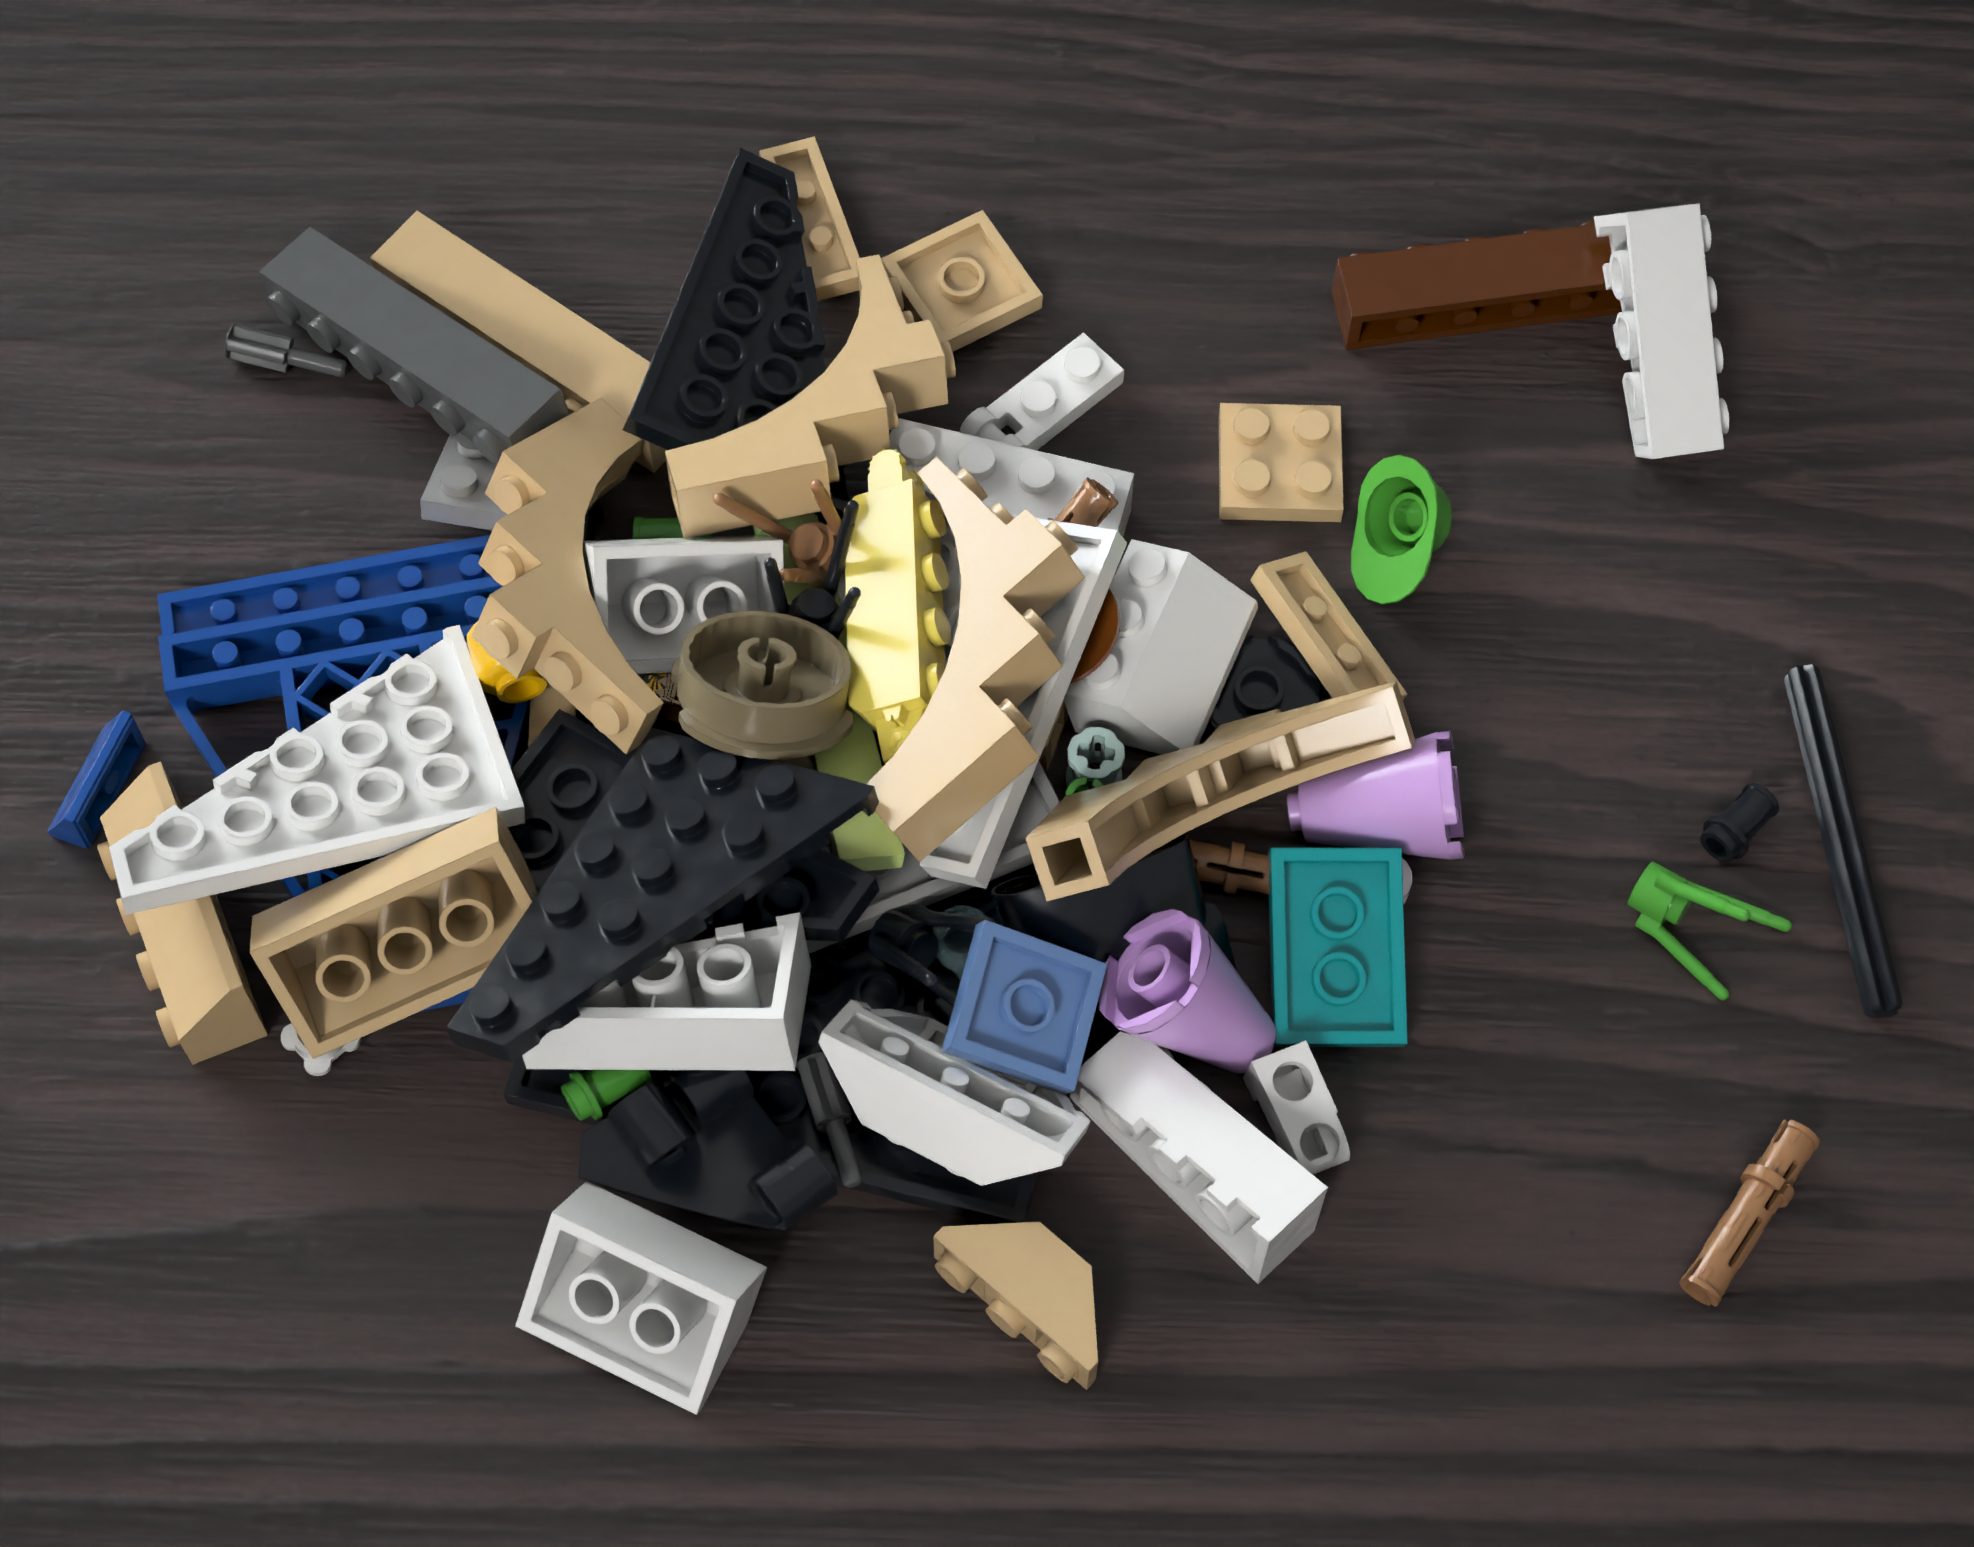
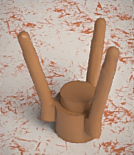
[713,480,845,589]

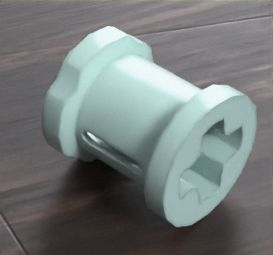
[1066,727,1125,790]

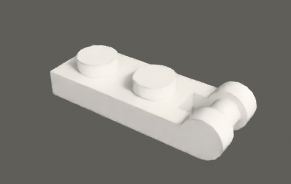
[960,332,1124,450]

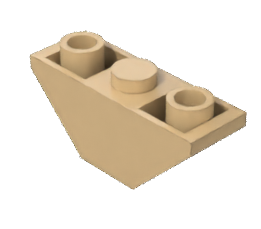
[933,1221,1098,1390]

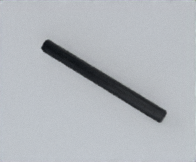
[1784,664,1903,1019]

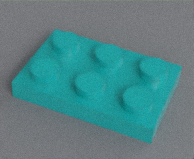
[1268,848,1408,1047]

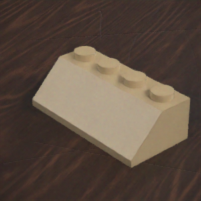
[97,761,268,1065]
[250,807,538,1059]

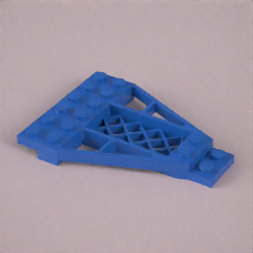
[157,534,530,1012]

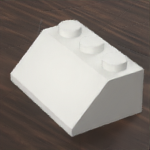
[582,535,784,674]
[1063,539,1258,755]
[515,1181,767,1415]

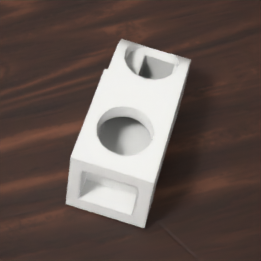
[1243,1041,1350,1174]

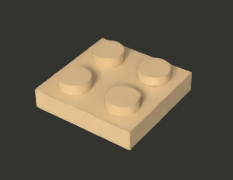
[881,210,1043,352]
[1219,403,1344,522]

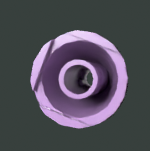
[1287,731,1465,860]
[1098,909,1276,1074]

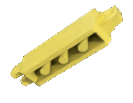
[844,448,951,764]

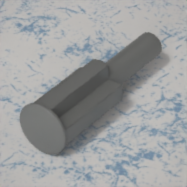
[225,323,349,378]
[796,1052,863,1188]

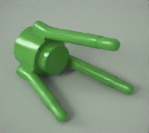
[1627,861,1792,1000]

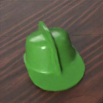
[1351,455,1453,604]

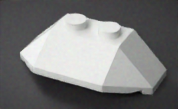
[818,1000,1090,1186]

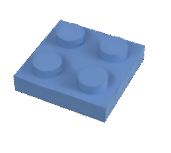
[941,920,1107,1095]

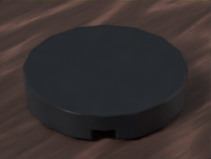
[1206,634,1321,735]

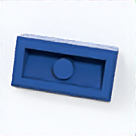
[47,711,146,849]

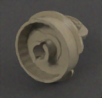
[671,611,853,770]

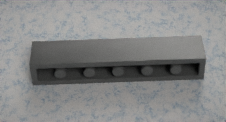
[259,227,570,464]

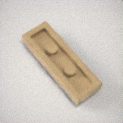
[759,136,860,301]
[1250,551,1407,700]

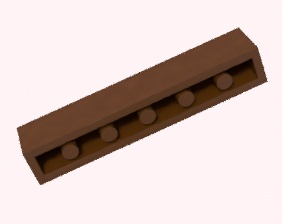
[1331,221,1622,350]

